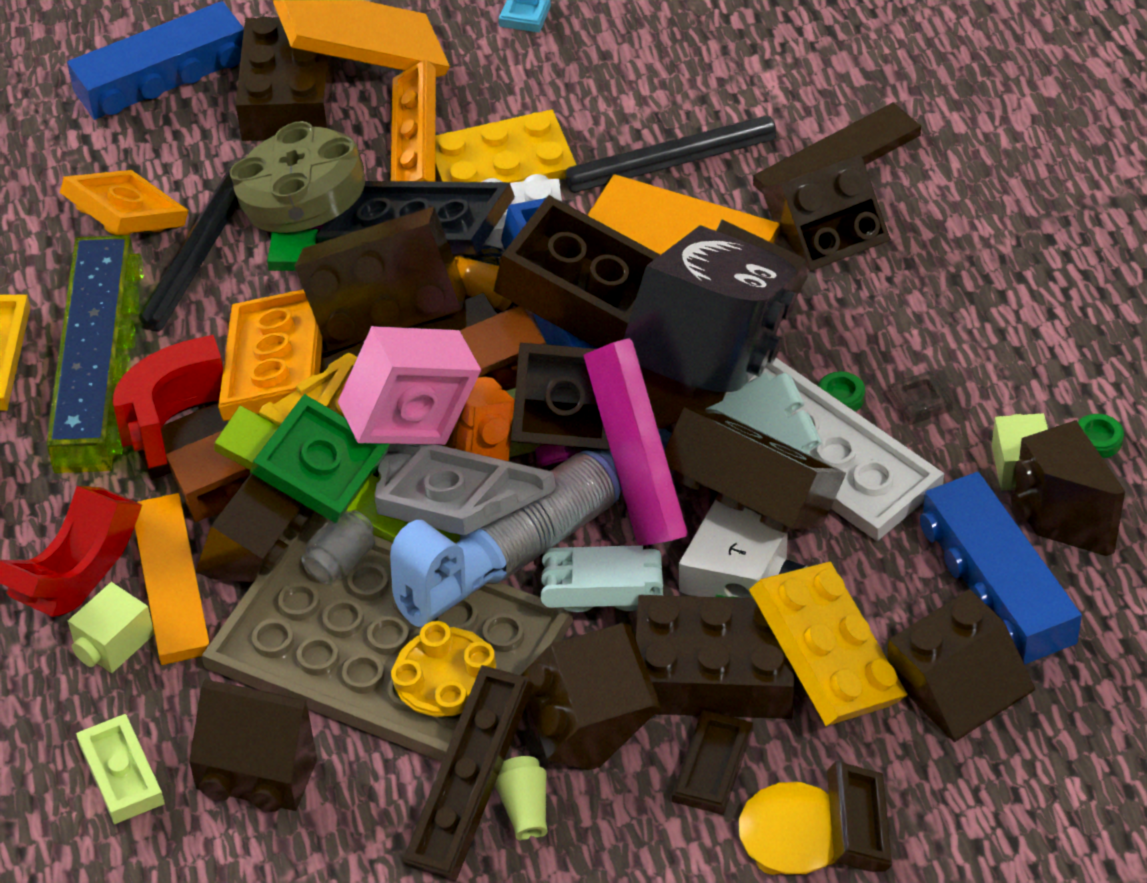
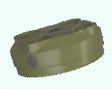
[229,121,366,233]

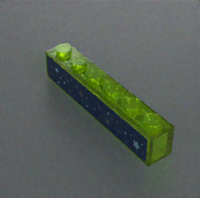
[46,235,143,473]

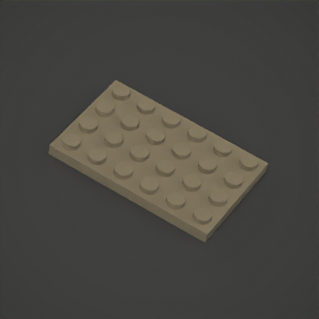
[202,514,573,762]

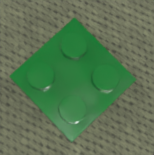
[250,394,390,524]

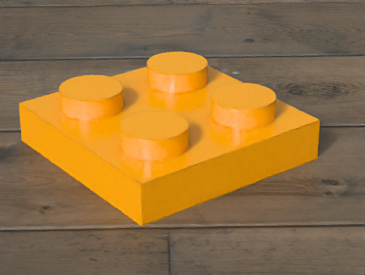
[59,170,189,236]

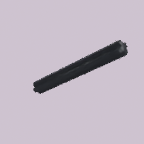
[565,115,776,193]
[138,167,239,332]

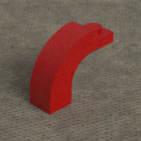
[113,334,223,468]
[0,486,142,617]

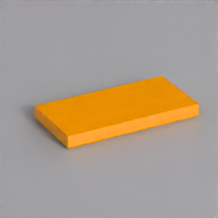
[272,0,450,77]
[588,174,780,255]
[218,289,323,421]

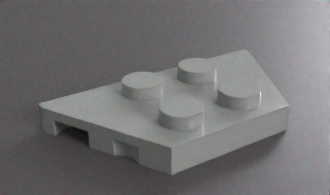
[375,444,556,535]

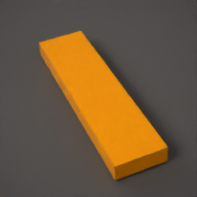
[391,59,436,182]
[135,493,210,665]

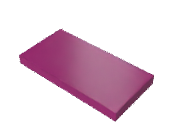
[583,338,687,546]

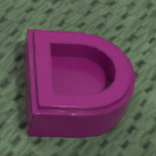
[535,445,594,469]

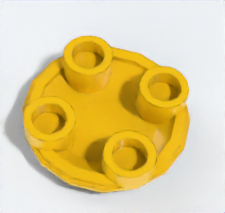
[391,621,496,717]
[739,782,835,875]

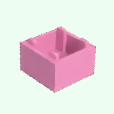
[338,326,481,445]

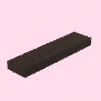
[753,102,921,194]
[402,665,534,882]

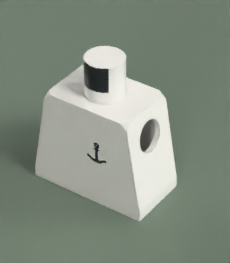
[679,499,807,598]

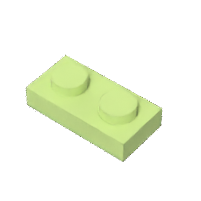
[76,714,165,824]

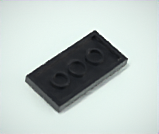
[316,181,515,255]

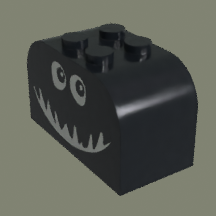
[623,225,797,392]

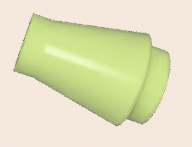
[495,756,548,841]

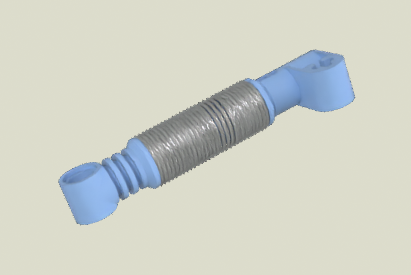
[390,428,672,627]

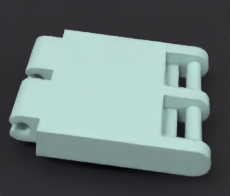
[706,372,822,455]
[541,545,663,612]

